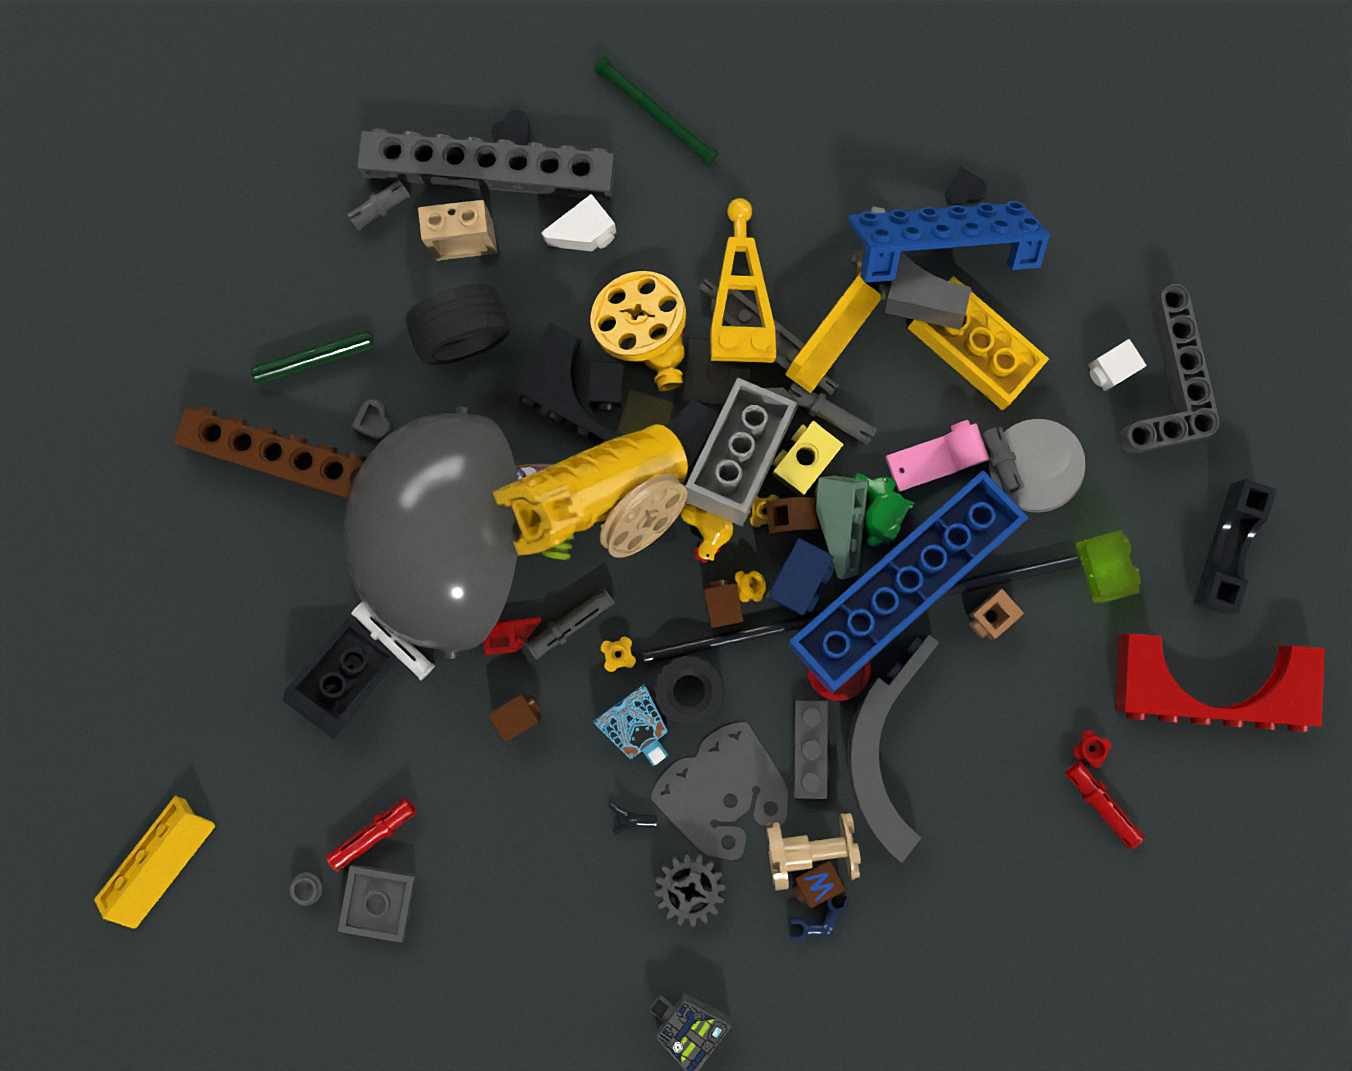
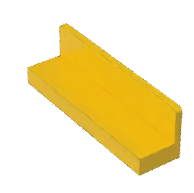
[94,795,215,929]

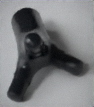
[608,802,657,834]

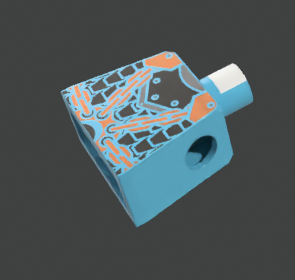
[593,684,668,766]

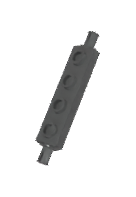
[699,278,839,395]

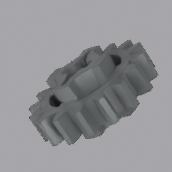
[655,852,725,927]

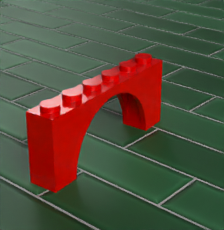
[1115,634,1325,732]

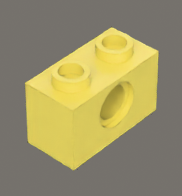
[771,421,844,497]

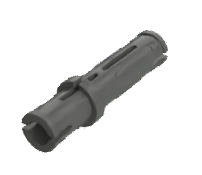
[788,382,877,445]
[525,587,615,660]

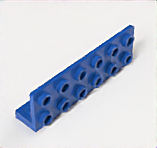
[848,201,1050,282]

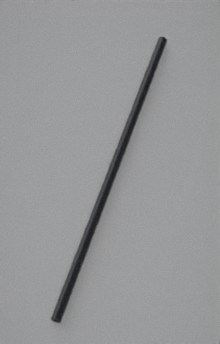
[642,554,1081,664]

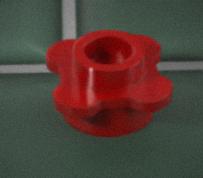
[1073,730,1111,768]

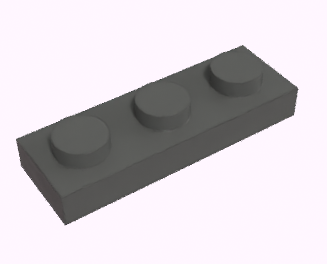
[794,700,828,799]

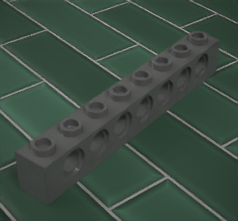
[357,128,615,200]

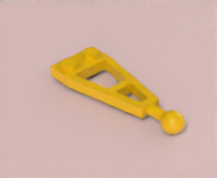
[710,198,776,363]

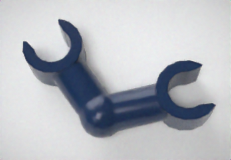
[790,896,848,941]

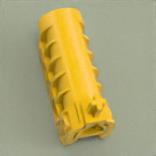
[493,424,688,555]

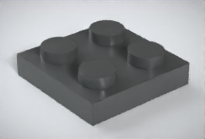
[338,864,416,943]

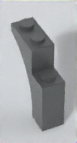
[851,206,972,330]

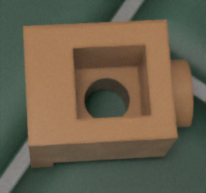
[968,589,1024,639]

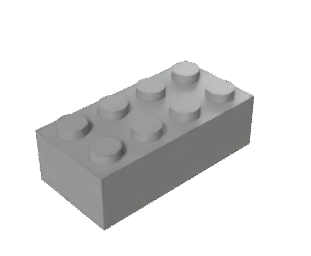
[685,378,797,527]

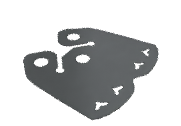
[651,722,788,860]

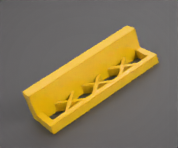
[785,272,882,393]

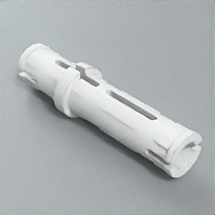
[351,602,435,681]

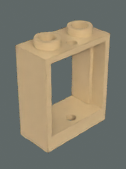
[418,200,497,261]

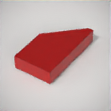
[483,617,542,655]

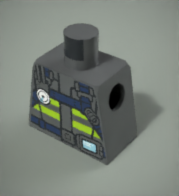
[649,993,731,1071]

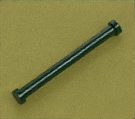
[594,56,719,167]

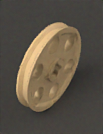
[600,474,687,558]

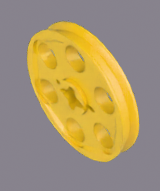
[590,271,686,362]

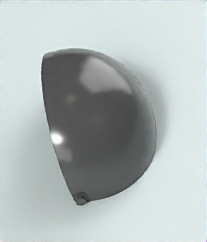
[344,407,520,658]

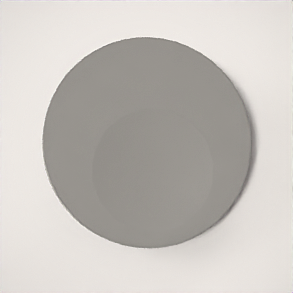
[989,419,1085,512]

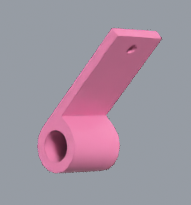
[885,420,990,492]

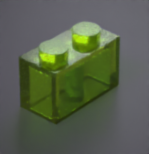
[1075,530,1141,603]

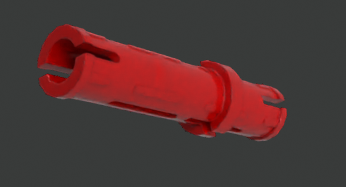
[1065,761,1145,849]
[326,797,417,872]

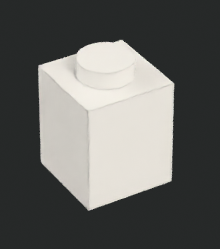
[1088,339,1147,391]

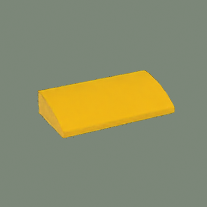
[908,276,1049,410]

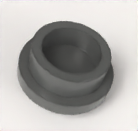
[290,872,323,906]

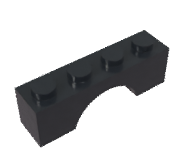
[1193,479,1277,614]

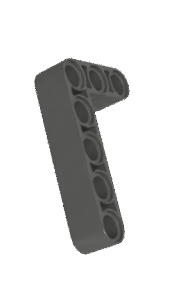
[1118,284,1219,453]

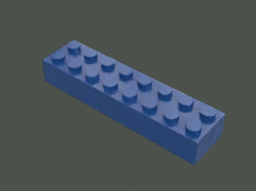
[788,471,1029,695]

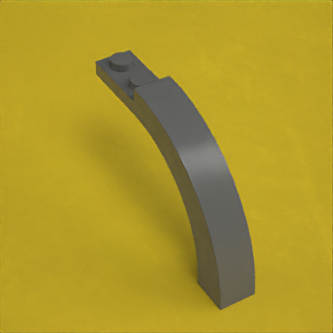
[847,634,939,863]

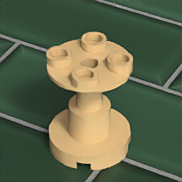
[765,813,861,891]

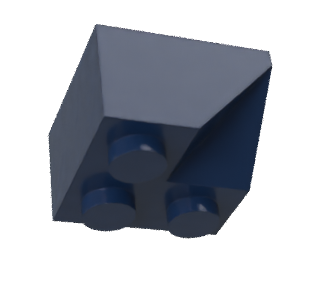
[764,538,835,616]

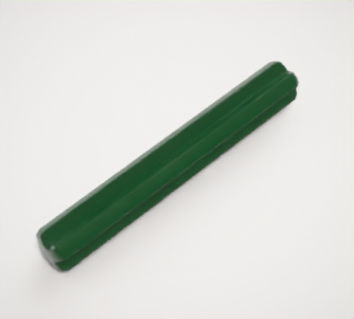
[250,330,374,384]

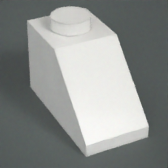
[541,194,616,251]

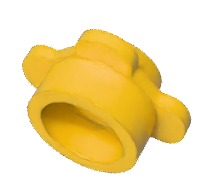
[750,495,779,527]
[735,570,766,603]
[601,637,636,672]

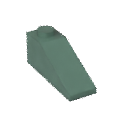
[815,475,868,579]

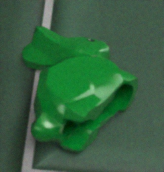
[853,473,914,547]

